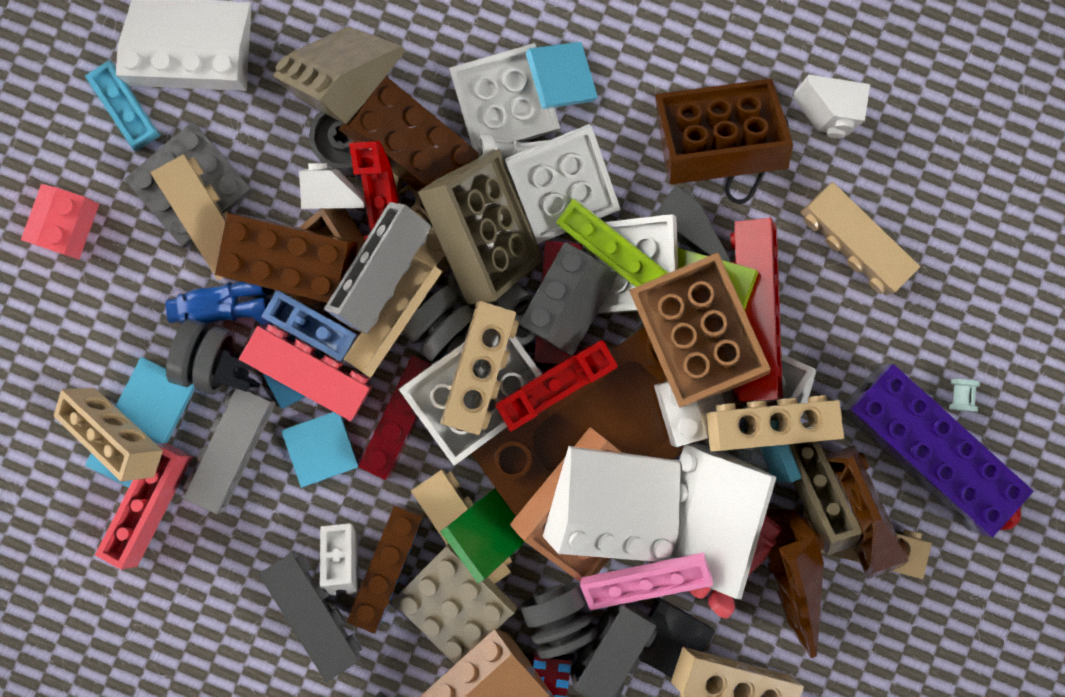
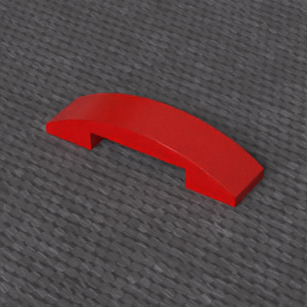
[349,140,399,241]
[494,340,618,432]

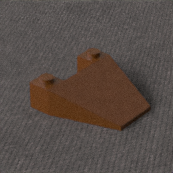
[825,445,909,579]

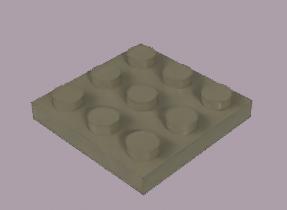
[391,544,518,664]

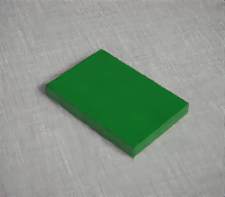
[440,488,525,583]

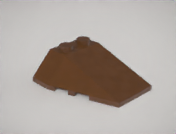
[766,509,824,658]

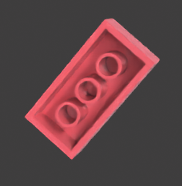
[239,324,373,421]

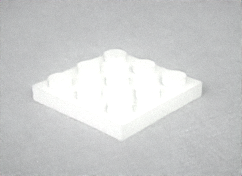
[449,43,560,151]
[504,124,621,244]
[587,214,678,314]

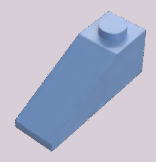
[261,290,357,362]

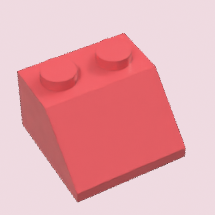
[21,184,99,260]

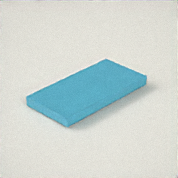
[85,357,195,488]

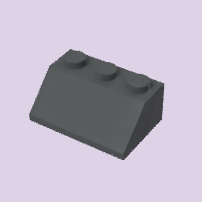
[519,242,617,356]
[570,602,657,697]

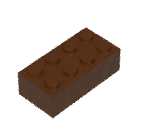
[339,76,480,192]
[215,213,359,303]

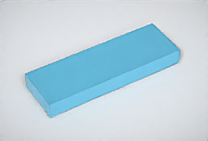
[85,60,161,151]

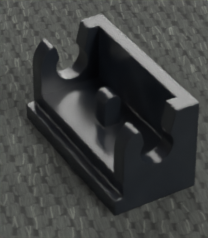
[213,350,261,392]

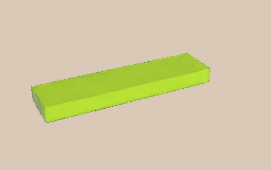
[556,199,669,287]

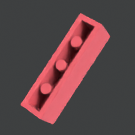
[95,442,193,570]

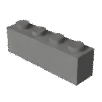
[324,202,432,334]
[183,388,277,514]

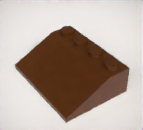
[655,78,793,185]

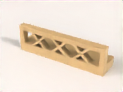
[343,255,442,378]

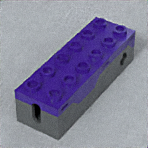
[840,364,1034,538]

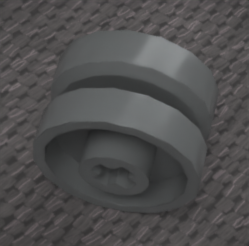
[309,111,361,178]
[401,285,474,363]
[166,318,235,395]

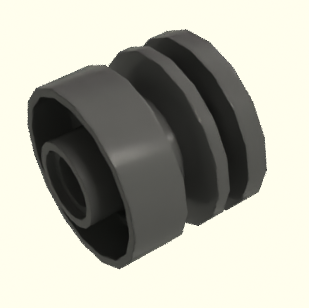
[520,582,600,659]

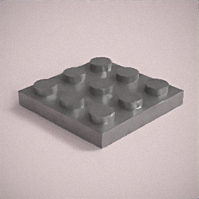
[124,121,253,248]

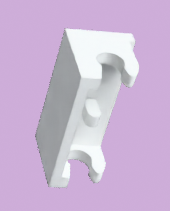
[320,523,358,595]

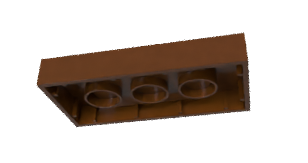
[471,327,743,516]

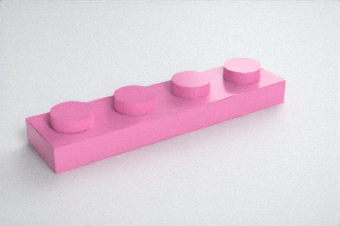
[580,552,713,610]

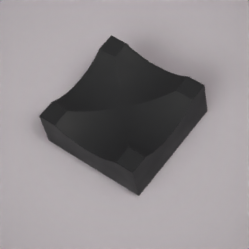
[639,597,715,678]

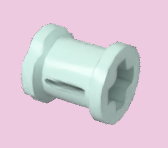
[949,379,980,412]

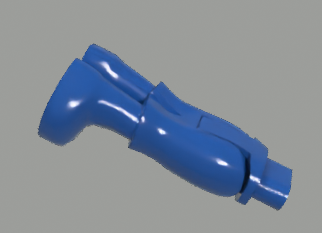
[165,281,274,326]

